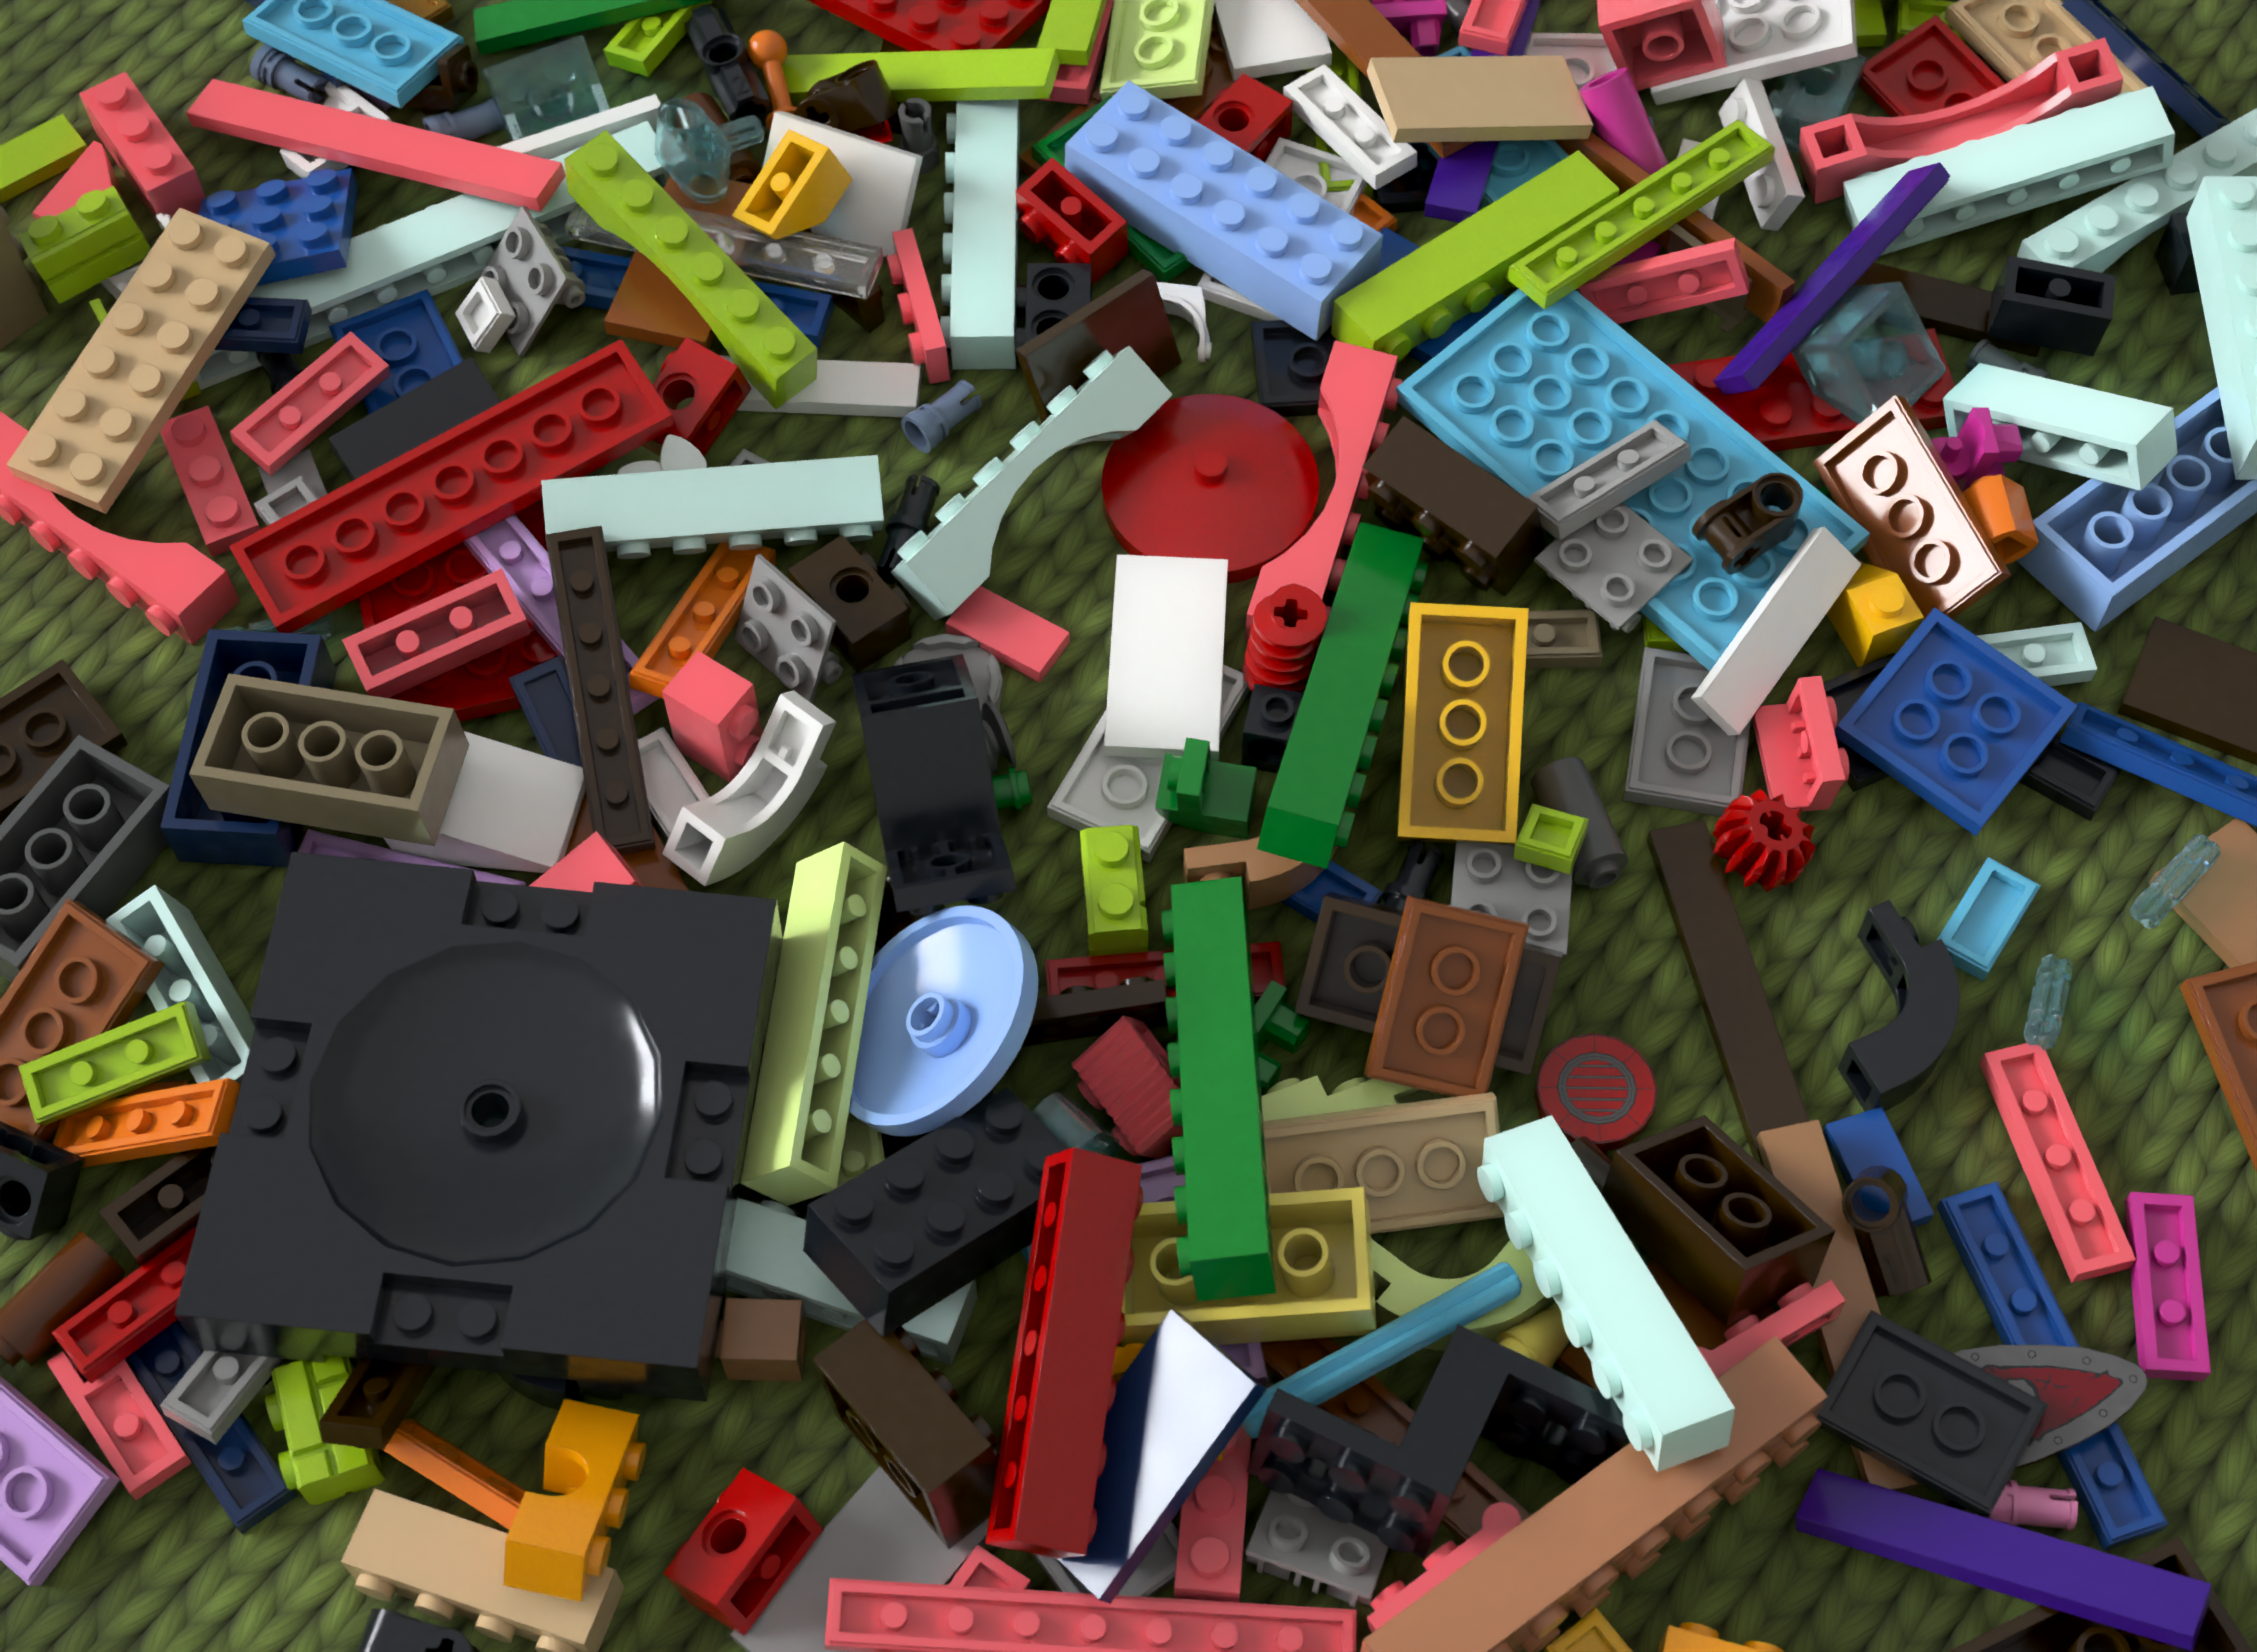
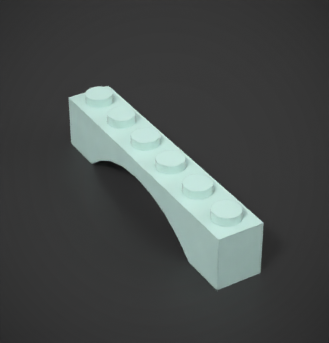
[2016,108,2257,273]
[890,346,1173,621]

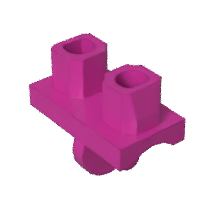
[1371,0,1447,57]
[1931,408,2023,492]

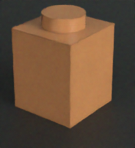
[714,1298,808,1382]

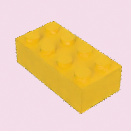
[1396,602,1529,845]

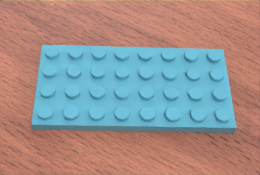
[1396,289,1870,671]

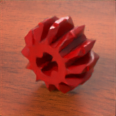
[1712,789,1816,892]

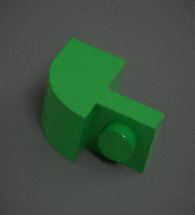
[1155,738,1257,840]

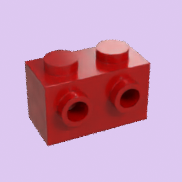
[1015,157,1129,286]

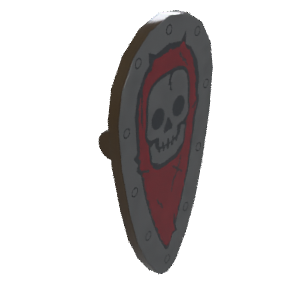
[1953,1345,2147,1469]

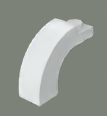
[662,690,836,886]

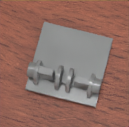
[478,206,586,357]
[1534,503,1693,633]
[734,554,843,704]
[1451,842,1573,957]
[1245,1490,1389,1608]

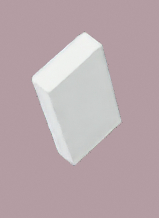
[638,727,710,841]

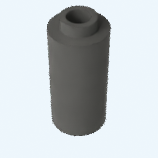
[1530,757,1628,889]

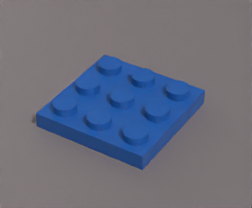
[199,168,358,286]
[1834,607,2078,836]

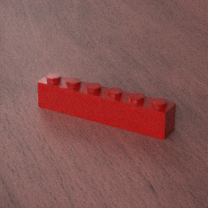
[985,1147,1143,1559]

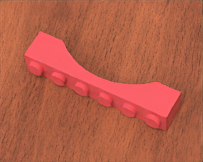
[1799,38,2124,204]
[1245,340,1404,641]
[0,411,240,645]

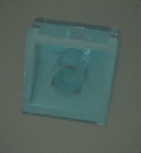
[480,35,610,142]
[1791,282,1947,424]

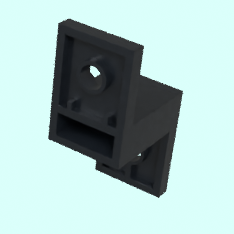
[851,654,1016,915]
[1247,1324,1627,1559]

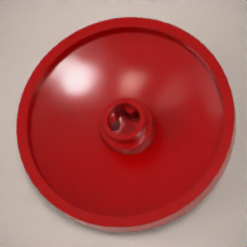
[1102,394,1319,584]

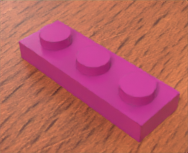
[2124,1192,2211,1381]

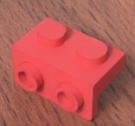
[1752,676,1849,812]

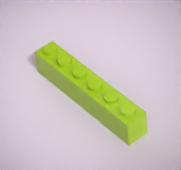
[1331,150,1620,363]

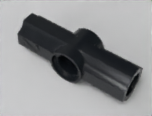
[684,4,774,133]

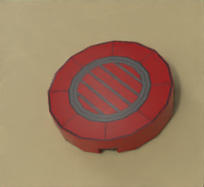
[1534,1033,1658,1151]

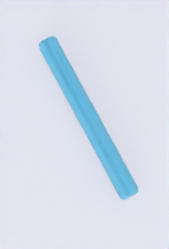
[1241,1262,1522,1438]

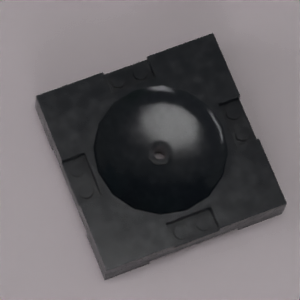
[174,852,783,1402]

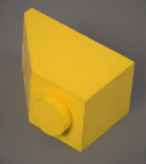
[732,129,853,240]
[1826,561,1924,668]

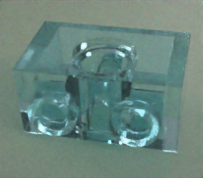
[1769,54,1867,153]

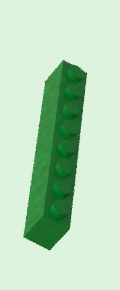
[1257,521,1429,869]
[1161,876,1276,1302]

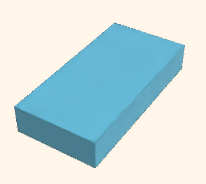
[1936,857,2041,982]

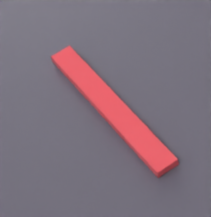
[186,79,566,212]
[824,1578,1357,1652]

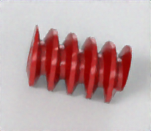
[1242,583,1328,693]

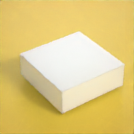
[455,276,516,353]

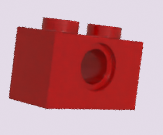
[1193,73,1293,163]
[642,337,752,456]
[663,1468,824,1636]

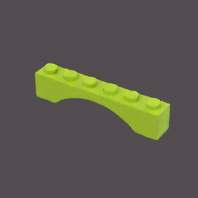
[564,130,818,409]

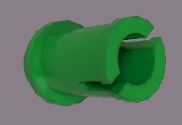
[991,766,1033,812]

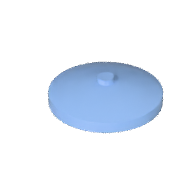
[849,906,1038,1136]

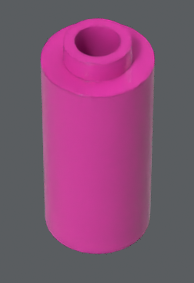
[1579,68,1668,175]

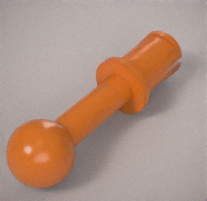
[747,30,797,130]

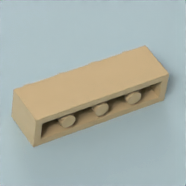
[341,1489,625,1652]

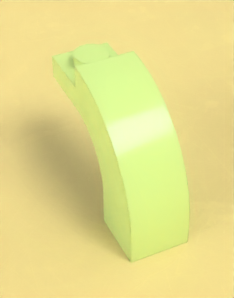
[1371,1239,1554,1351]

